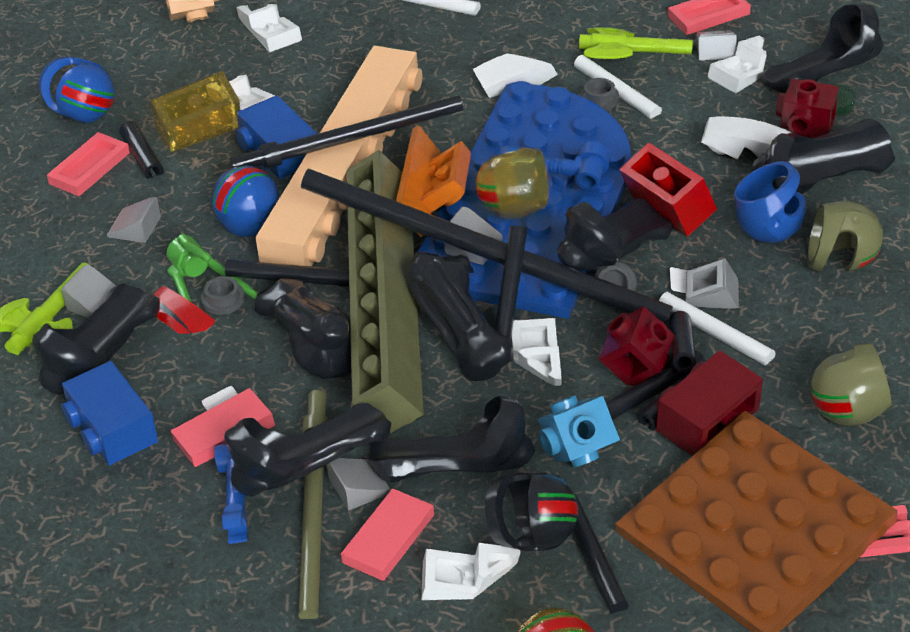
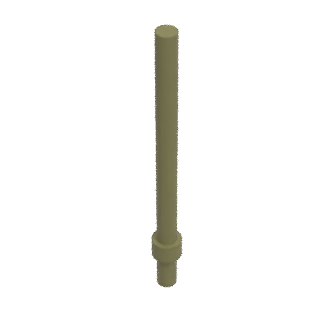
[298,390,329,619]

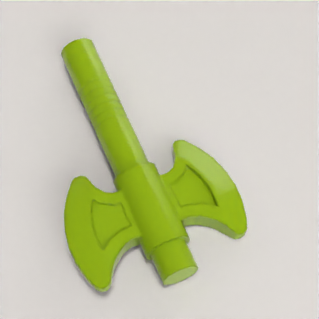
[579,27,693,59]
[0,263,89,355]

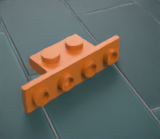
[396,125,471,237]

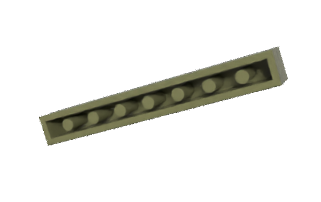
[347,150,424,434]

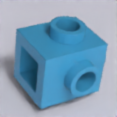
[537,395,620,467]

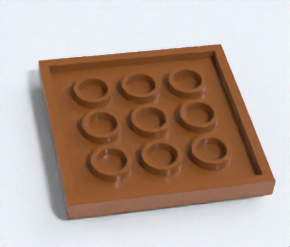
[615,411,897,632]

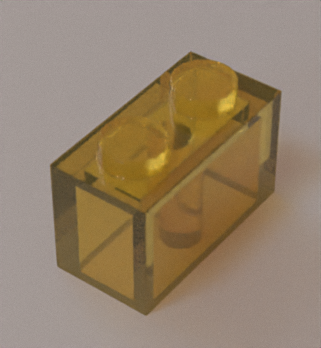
[151,71,241,153]

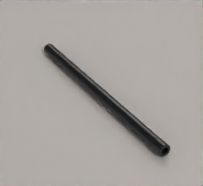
[301,168,673,325]

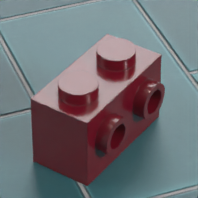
[656,350,763,456]

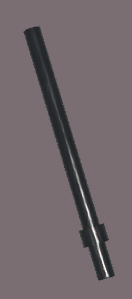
[229,95,463,169]

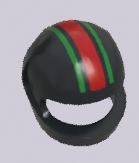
[485,472,578,551]

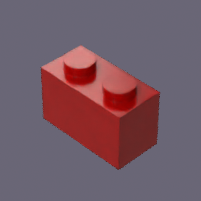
[619,143,717,237]

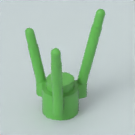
[166,234,259,302]

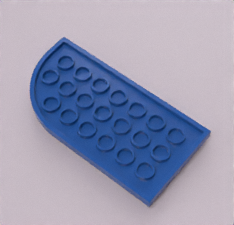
[418,81,631,319]

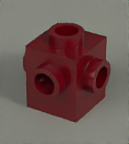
[775,78,839,138]
[599,306,675,386]

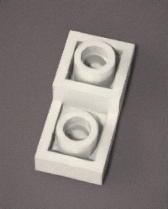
[701,116,792,159]

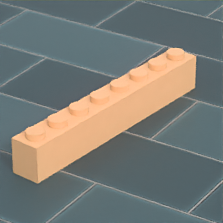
[256,46,422,266]

